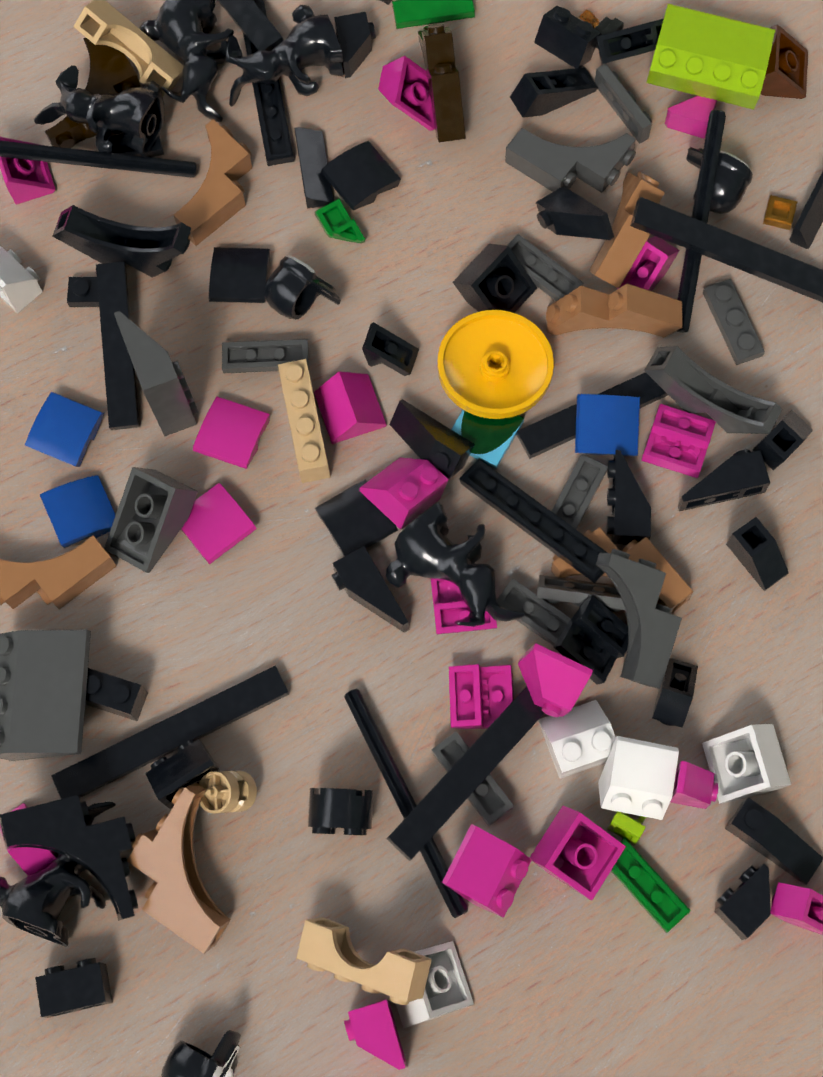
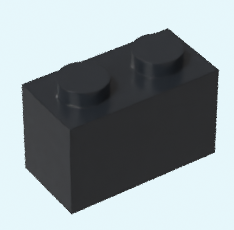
[534,6,601,70]
[85,668,148,721]
[35,958,113,1018]

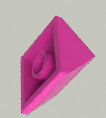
[0,137,56,205]
[314,371,387,444]

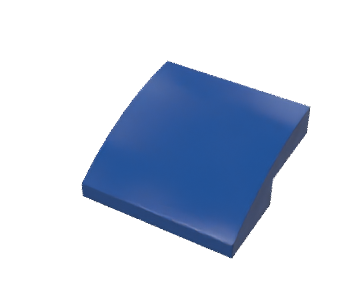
[25,392,104,467]
[575,394,640,456]
[40,475,116,548]

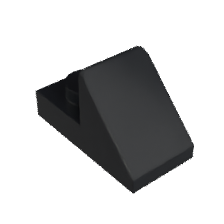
[362,322,419,376]

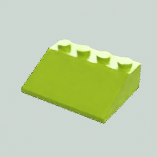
[646,4,775,110]

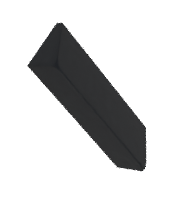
[294,127,334,209]
[789,172,823,249]

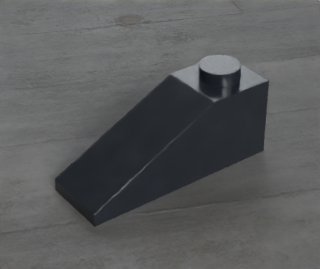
[596,19,664,64]
[510,67,598,118]
[536,186,614,240]
[389,399,475,479]
[678,449,770,511]
[331,546,409,632]
[725,797,823,885]

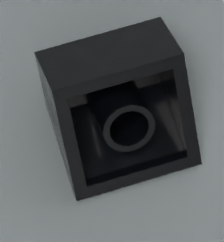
[453,244,537,313]
[145,739,220,809]

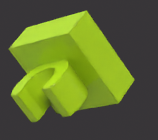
[607,812,646,845]

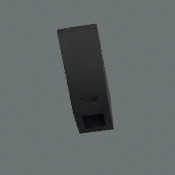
[606,450,651,545]

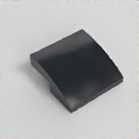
[321,141,401,210]
[209,247,270,303]
[315,479,398,557]
[553,595,628,685]

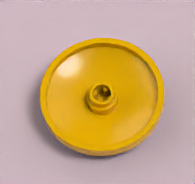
[437,310,554,419]

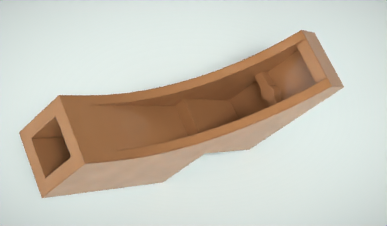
[174,119,252,246]
[589,172,665,288]
[546,284,683,338]
[551,527,693,614]
[0,535,117,610]

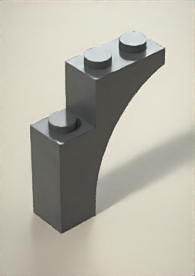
[505,128,636,193]
[644,346,783,434]
[596,549,682,689]

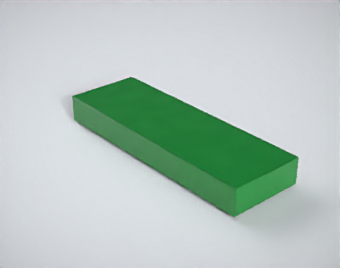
[392,0,475,29]
[611,837,691,933]

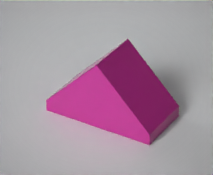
[665,96,717,139]

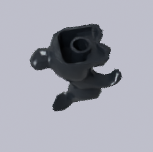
[140,0,234,122]
[225,5,344,107]
[34,65,164,158]
[386,502,525,627]
[0,802,116,947]

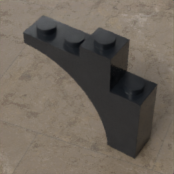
[52,205,191,278]
[0,795,138,921]

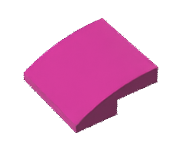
[193,396,270,469]
[641,404,716,478]
[181,483,257,564]
[430,578,497,635]
[448,664,514,729]

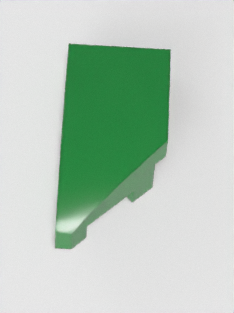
[315,199,365,243]

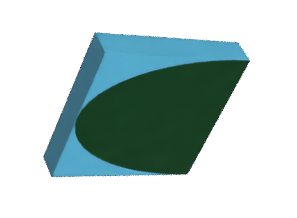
[451,410,524,469]

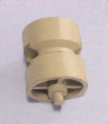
[199,771,257,814]

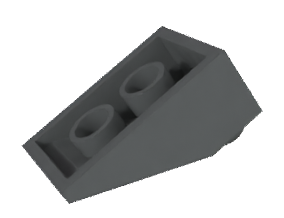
[104,467,198,573]

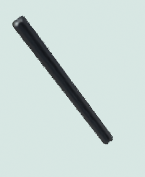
[677,110,726,333]
[0,141,197,178]
[344,689,468,918]

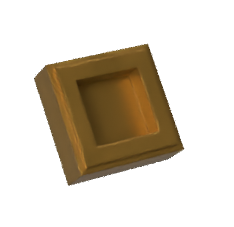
[763,195,798,230]

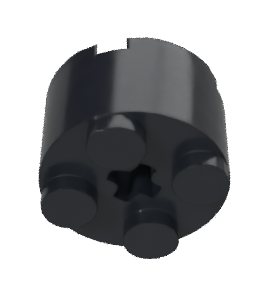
[308,788,373,835]

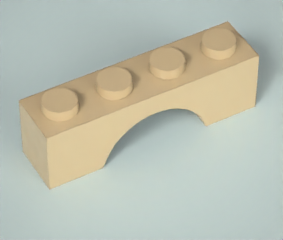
[73,0,183,97]
[278,359,331,483]
[296,917,432,1005]

